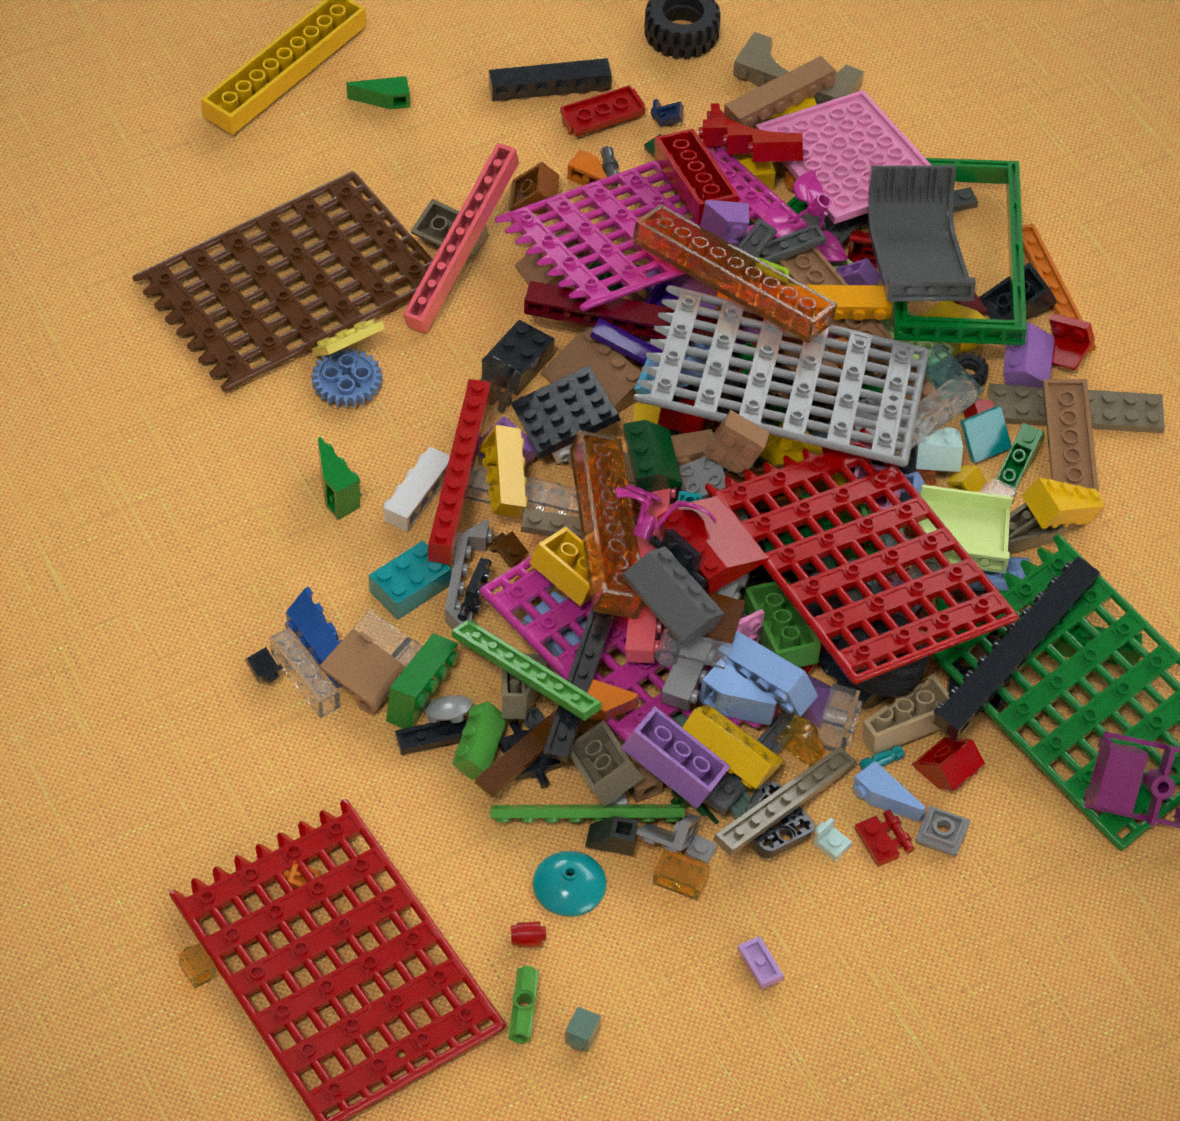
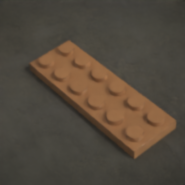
[1042,379,1099,492]

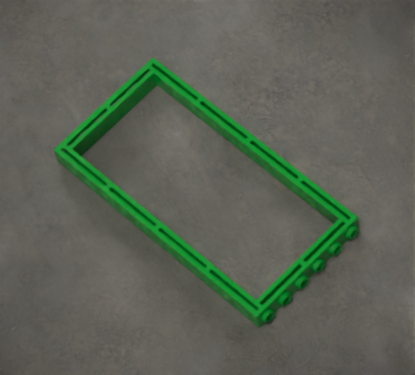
[894,158,1027,346]

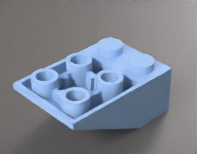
[699,660,777,725]

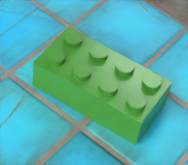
[743,579,821,667]

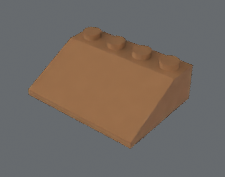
[541,327,641,413]

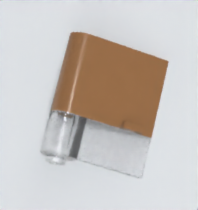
[319,609,422,714]

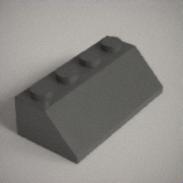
[622,546,724,644]

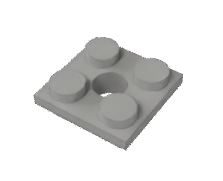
[915,805,970,857]

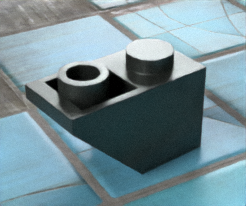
[585,816,638,856]

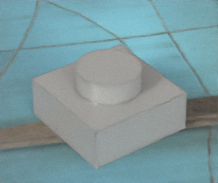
[685,834,718,867]

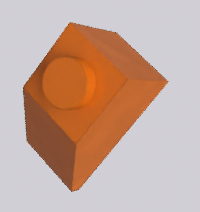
[567,149,606,186]
[588,679,639,721]

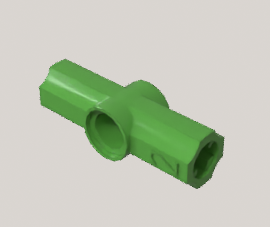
[508,966,539,1044]

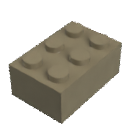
[569,720,644,806]

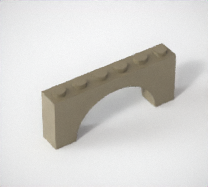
[733,32,864,105]

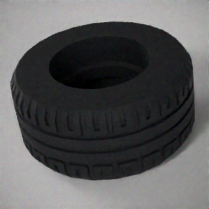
[837,613,930,697]

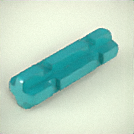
[859,745,905,770]

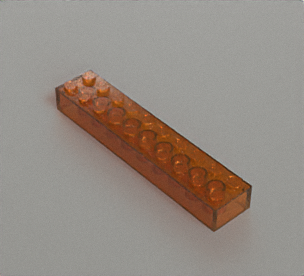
[632,204,837,343]
[570,430,645,619]

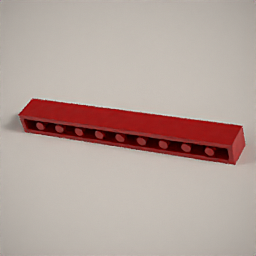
[428,379,491,564]

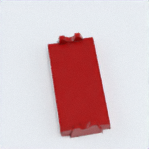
[560,85,646,137]

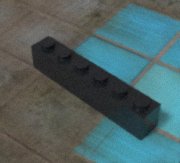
[489,58,612,101]

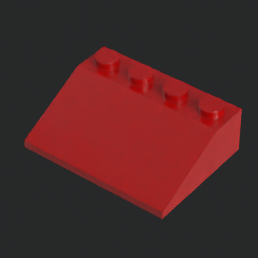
[657,496,769,595]

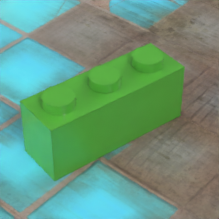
[453,701,507,780]

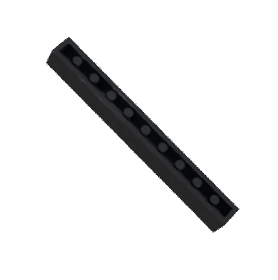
[933,556,1101,740]

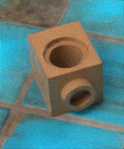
[629,766,664,803]

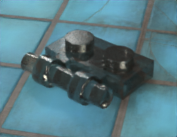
[480,356,522,413]

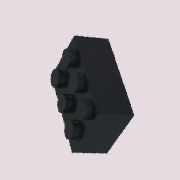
[482,320,555,396]

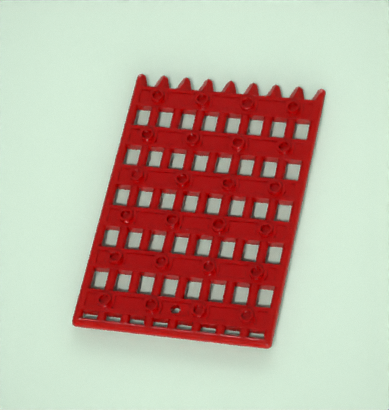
[705,428,1019,684]
[169,799,506,1121]

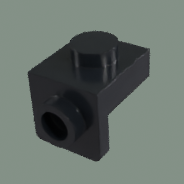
[245,647,283,684]

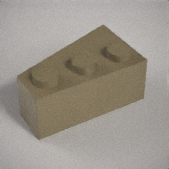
[1008,502,1066,554]
[501,654,549,720]

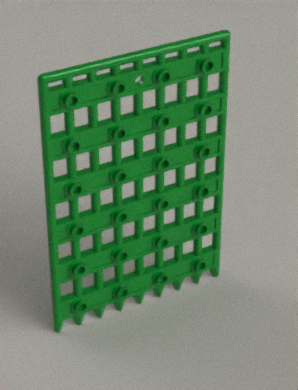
[931,534,1180,850]

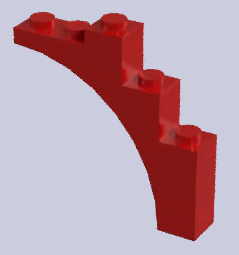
[699,103,803,162]

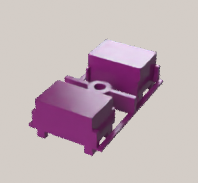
[1084,731,1180,828]

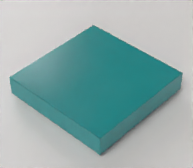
[960,406,1012,463]

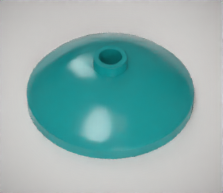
[533,851,606,917]

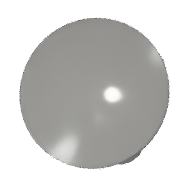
[425,695,472,723]

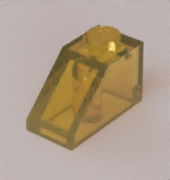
[775,714,825,767]

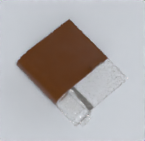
[655,590,745,670]

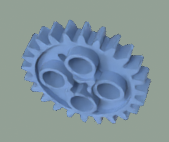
[311,347,383,408]

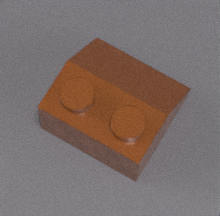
[509,162,559,214]

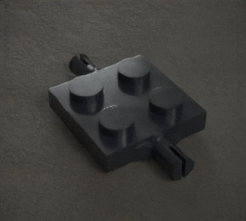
[649,529,708,588]
[458,558,492,621]
[498,719,561,789]

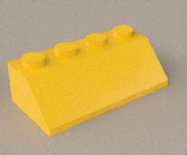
[682,704,784,789]

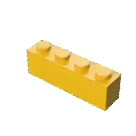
[479,425,528,518]

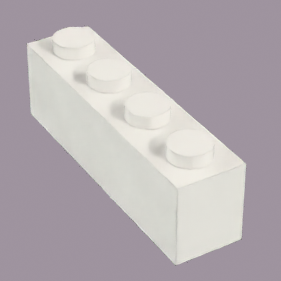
[383,447,450,532]

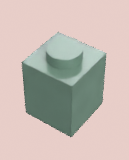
[565,1007,601,1052]

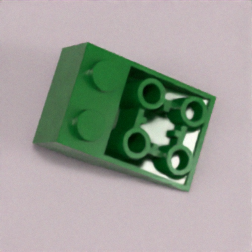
[318,437,361,520]

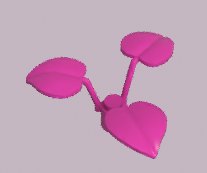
[763,170,847,262]
[615,485,716,540]

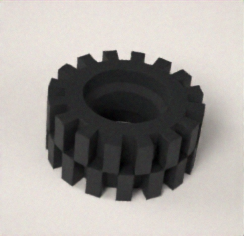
[948,351,989,392]

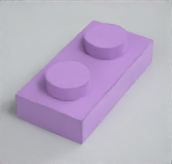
[737,936,784,990]

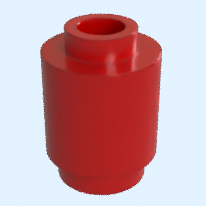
[511,921,546,947]

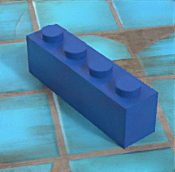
[285,586,342,690]

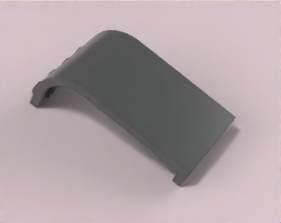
[868,165,976,301]

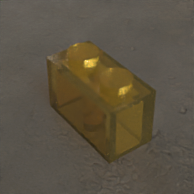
[653,848,710,901]

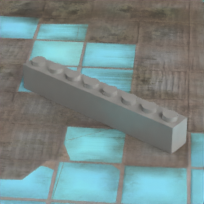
[662,574,749,711]

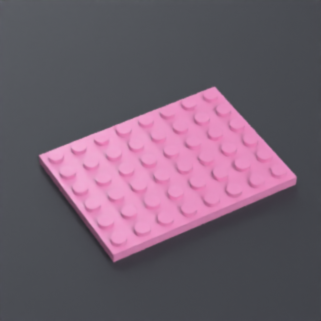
[756,90,931,224]

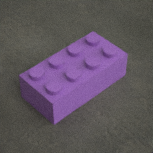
[621,706,730,808]

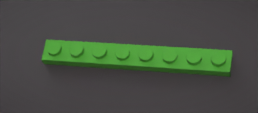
[452,619,601,721]
[490,804,685,822]

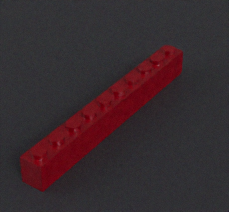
[524,281,741,355]

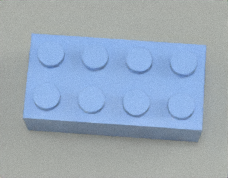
[717,631,818,717]

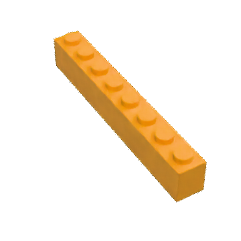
[717,284,892,320]

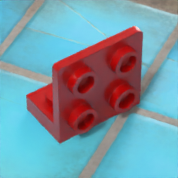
[1049,313,1095,371]

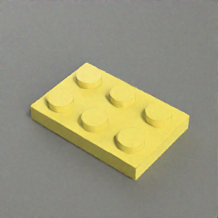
[312,319,385,357]

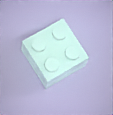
[914,426,963,472]

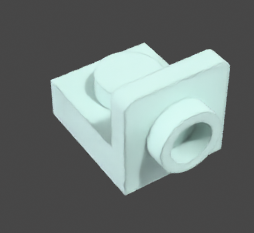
[814,818,852,862]

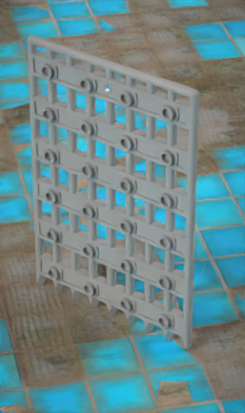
[633,285,929,467]

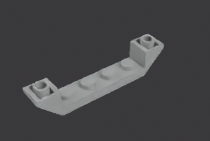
[445,520,493,629]

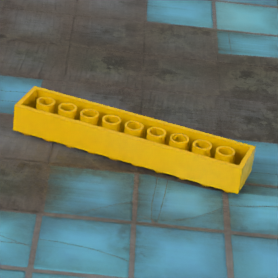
[201,0,367,135]

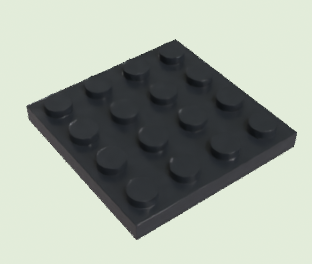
[511,365,621,459]

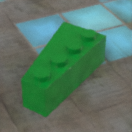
[386,633,459,729]

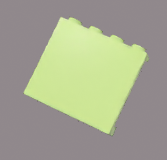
[916,485,1013,574]

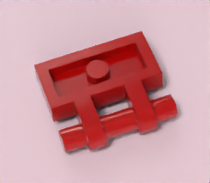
[855,810,915,867]

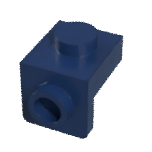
[651,99,684,127]

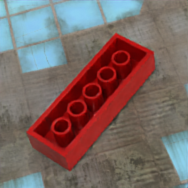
[654,129,739,226]

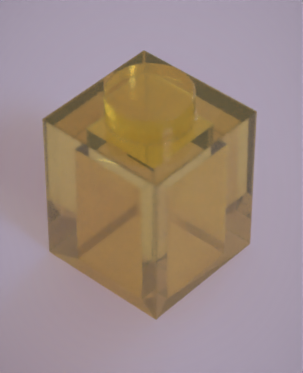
[178,943,217,989]

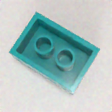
[368,540,451,620]

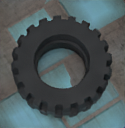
[644,0,721,59]

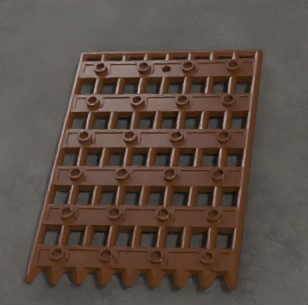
[132,171,433,392]

